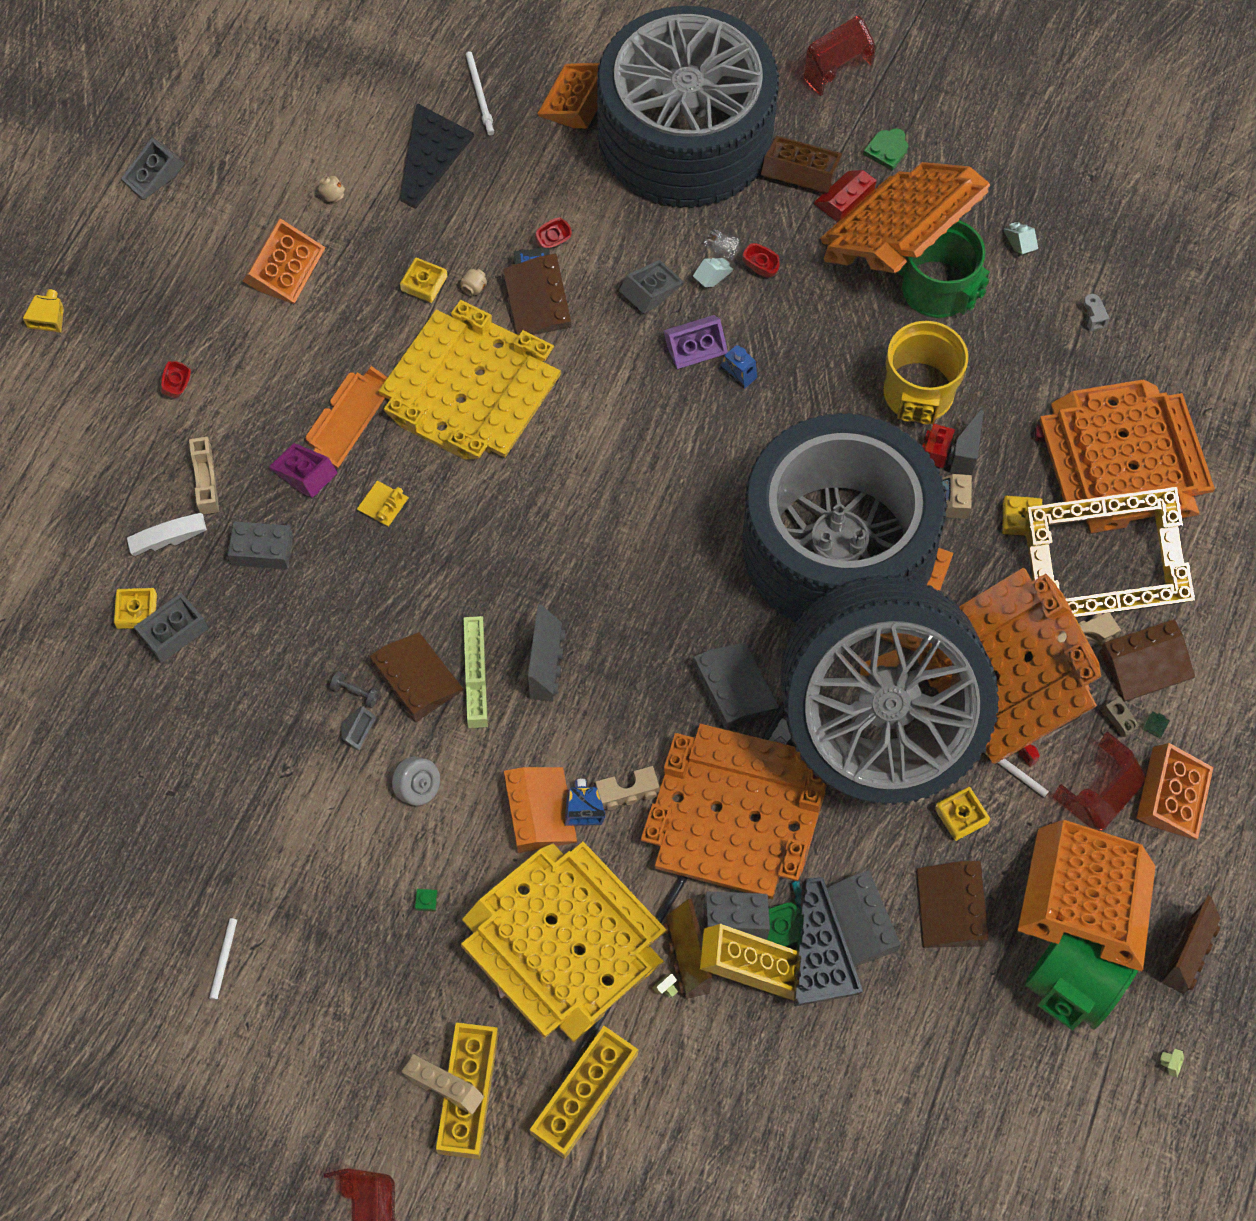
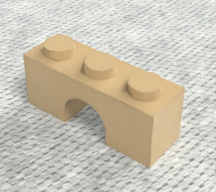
[595,766,660,810]

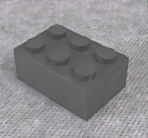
[228,521,293,569]
[703,891,770,940]

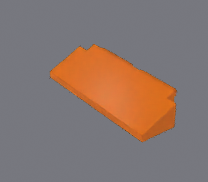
[305,366,388,469]

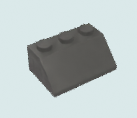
[134,593,208,663]

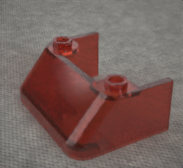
[804,16,876,96]
[1053,732,1146,831]
[324,1168,395,1221]

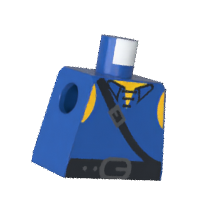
[720,345,757,389]
[565,779,606,826]

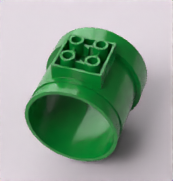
[897,220,990,318]
[1024,921,1138,1031]

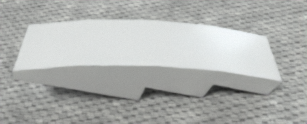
[127,513,207,556]

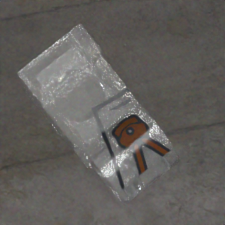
[704,230,740,261]

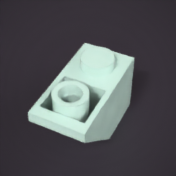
[1003,222,1038,254]
[693,258,733,287]

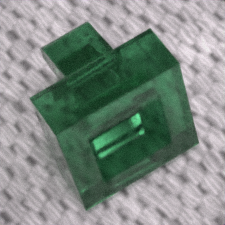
[1143,711,1170,739]

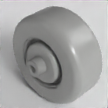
[392,756,440,806]

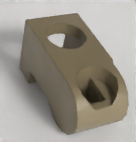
[1100,697,1138,737]

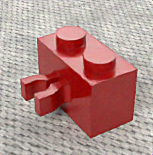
[923,423,955,468]

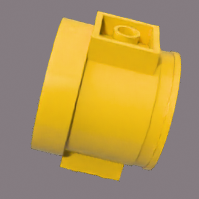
[883,321,968,425]

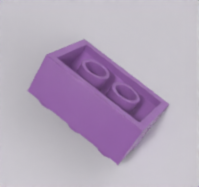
[663,315,728,369]

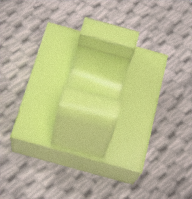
[652,974,678,998]
[1160,1049,1184,1077]

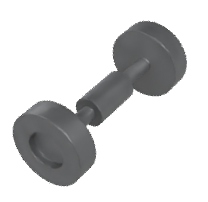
[330,671,381,708]

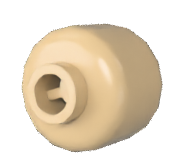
[318,176,345,202]
[460,269,487,296]

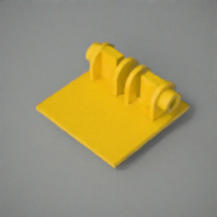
[357,481,409,527]

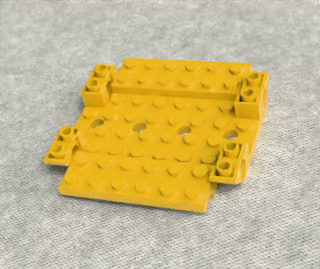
[379,300,561,460]
[461,842,666,1043]

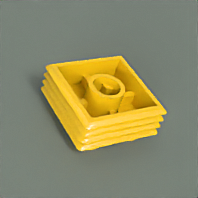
[400,257,447,303]
[1002,496,1042,536]
[114,588,157,629]
[935,787,990,841]

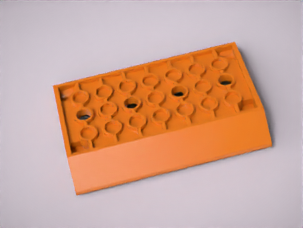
[1017,820,1155,971]

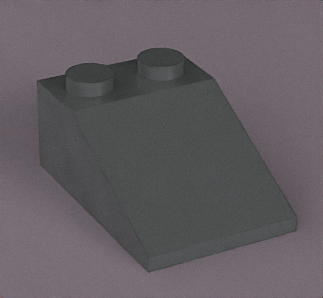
[121,137,185,199]
[619,260,684,313]
[947,410,984,475]

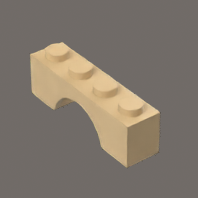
[189,437,219,515]
[1058,612,1121,646]
[402,1054,484,1115]

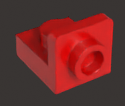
[1018,744,1040,767]

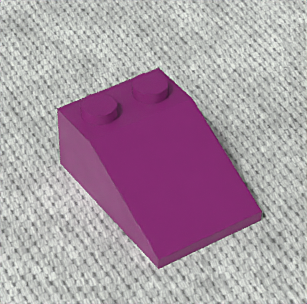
[269,443,337,498]

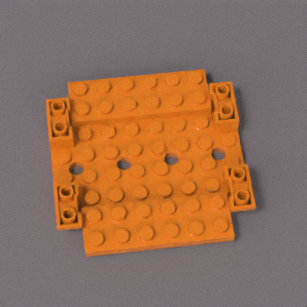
[820,162,990,273]
[1039,379,1215,533]
[917,568,1101,764]
[641,724,827,899]

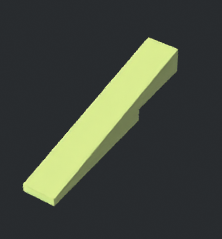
[464,616,488,728]

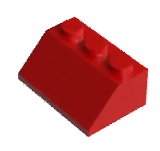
[814,170,876,222]

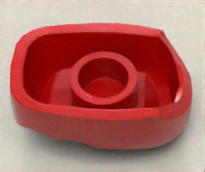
[534,217,572,249]
[742,243,780,278]
[161,361,191,399]

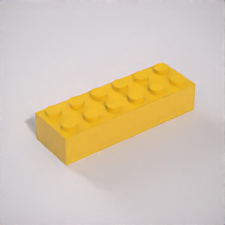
[700,924,797,1001]
[436,1023,499,1159]
[530,1026,638,1159]

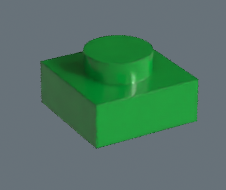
[415,889,438,912]

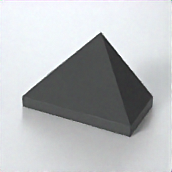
[341,706,376,750]

